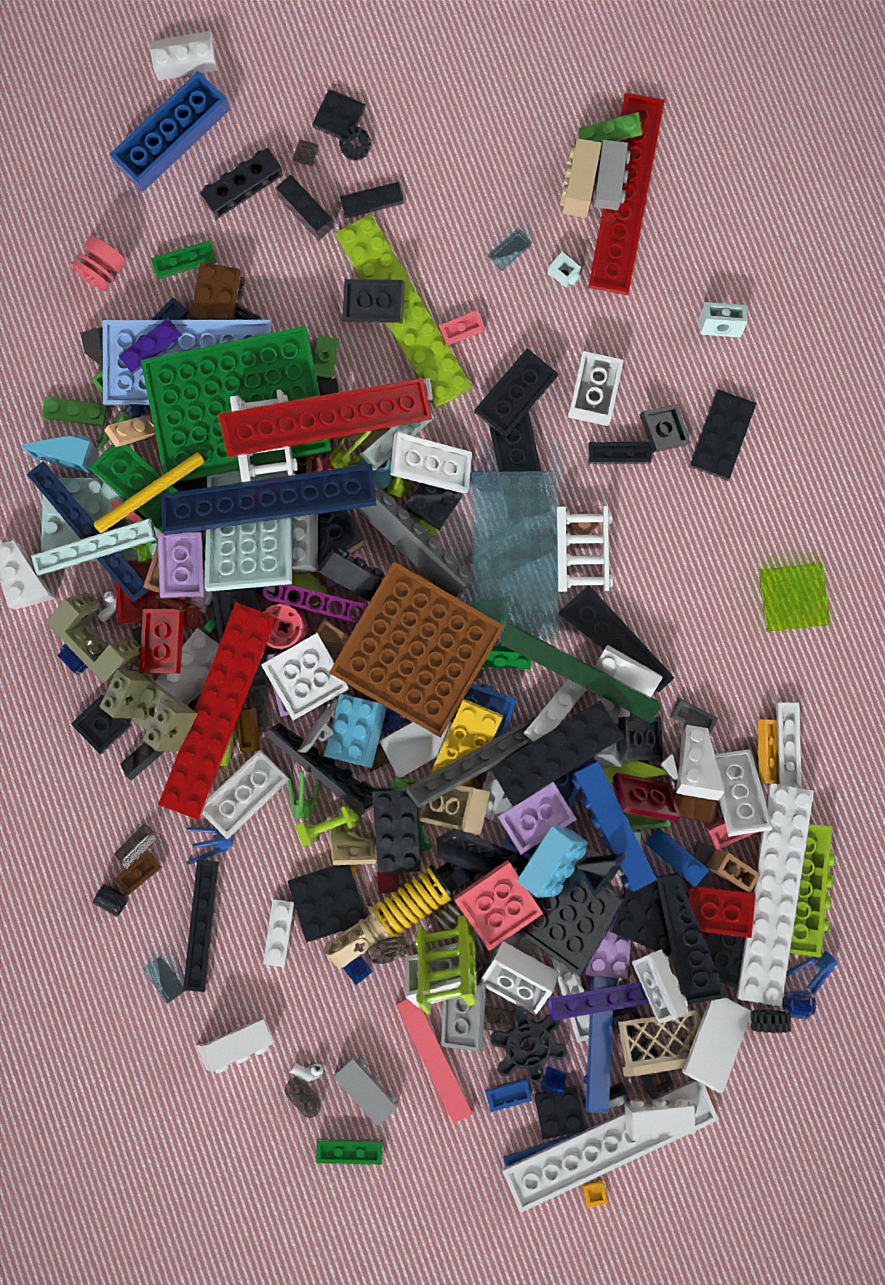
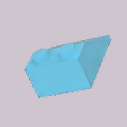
[21,435,99,475]

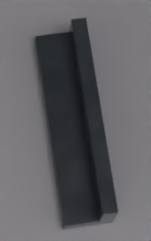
[436,828,518,876]
[612,1006,673,1099]

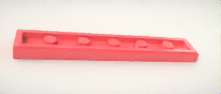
[396,998,473,1124]

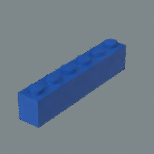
[571,761,657,891]

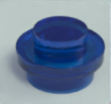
[124,405,146,418]

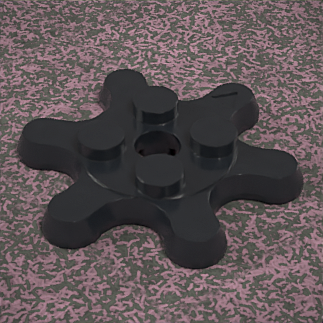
[490,1007,567,1083]

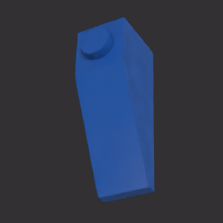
[645,828,709,886]

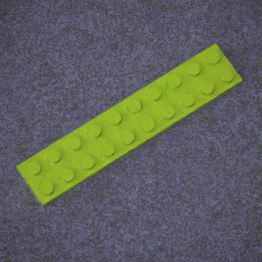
[335,214,472,409]

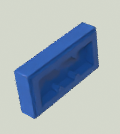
[485,1078,533,1112]

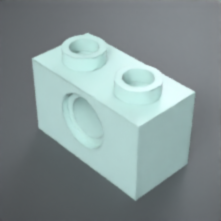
[699,302,747,337]

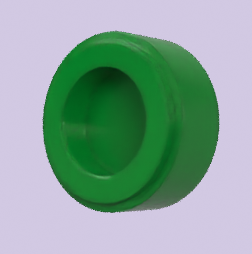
[201,616,217,635]

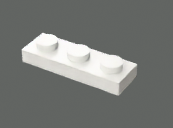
[263,899,294,967]

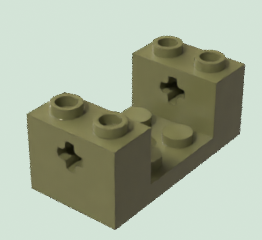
[45,592,141,683]
[100,670,197,751]

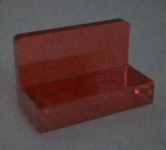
[155,594,201,628]

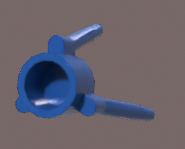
[187,827,233,865]
[786,951,838,995]

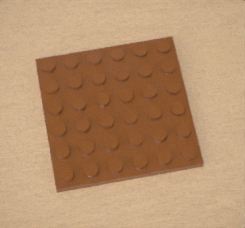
[329,562,505,738]

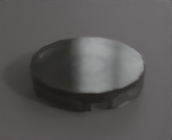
[367,936,411,964]

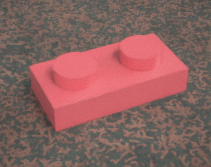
[439,310,485,346]

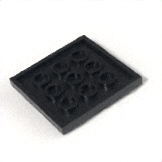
[517,866,626,976]

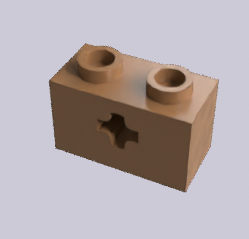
[706,849,761,893]

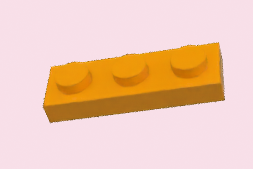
[757,720,778,784]

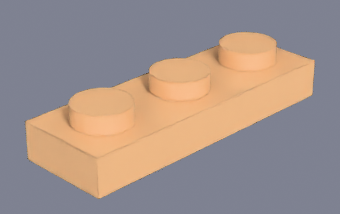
[105,414,156,447]

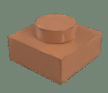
[569,510,599,535]

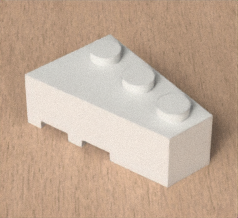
[0,540,55,610]
[676,725,724,800]
[197,1019,273,1074]
[625,1098,696,1141]

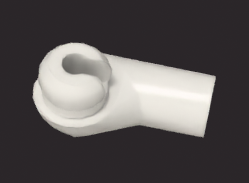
[97,591,117,623]
[290,1063,323,1082]

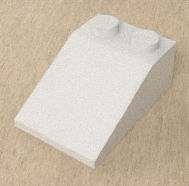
[594,645,663,697]

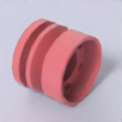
[70,236,127,291]
[263,604,309,650]

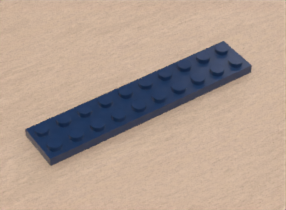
[161,464,377,536]

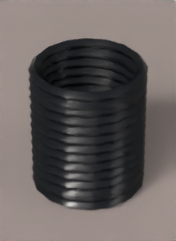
[93,884,129,917]

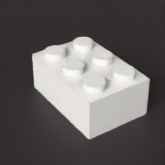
[568,351,624,426]

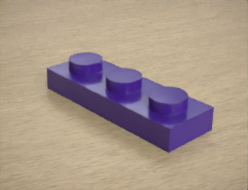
[118,318,182,374]

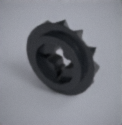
[339,126,371,161]

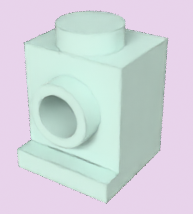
[547,252,581,288]

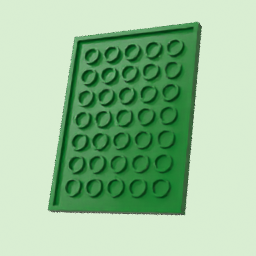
[141,326,332,484]

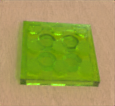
[758,563,831,632]

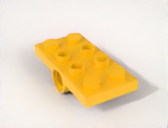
[430,699,503,787]

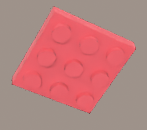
[453,860,543,951]

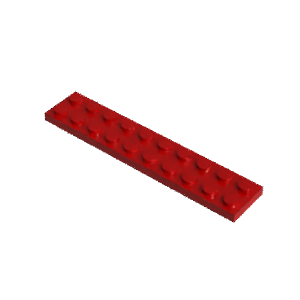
[588,92,665,296]
[218,378,432,458]
[158,603,277,820]

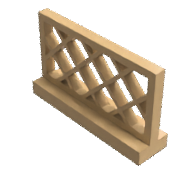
[618,1010,700,1077]

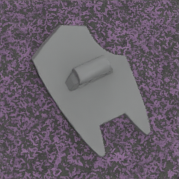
[297,696,339,753]

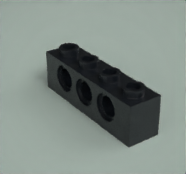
[199,147,283,220]

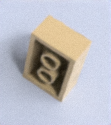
[560,138,601,218]
[418,785,490,835]

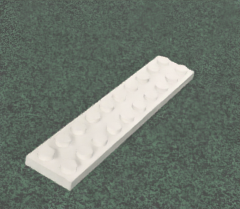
[736,783,814,1006]
[502,1079,719,1213]

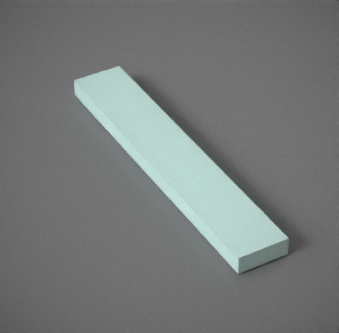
[31,518,157,576]

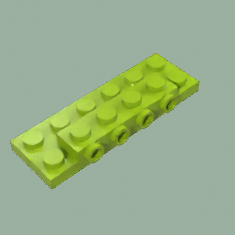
[790,824,835,957]

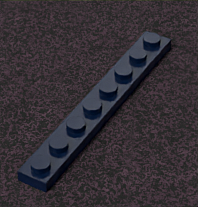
[26,461,149,603]

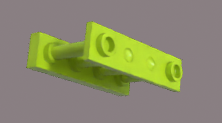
[295,805,360,847]
[415,915,477,1014]

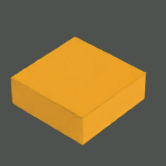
[582,1179,608,1208]

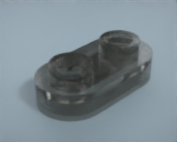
[285,1077,322,1118]

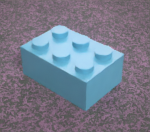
[324,694,387,768]
[517,826,588,897]

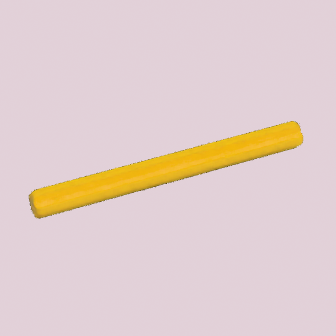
[94,452,204,533]

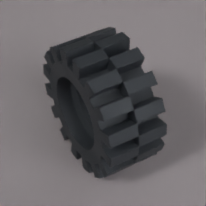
[751,1010,791,1033]

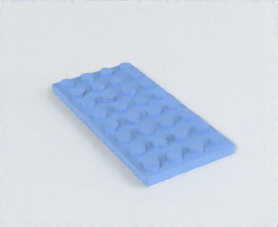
[103,320,271,405]

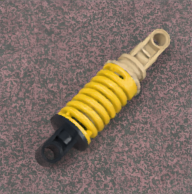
[324,862,477,968]

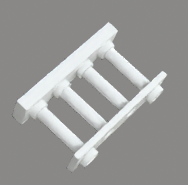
[230,389,298,482]
[555,506,613,592]

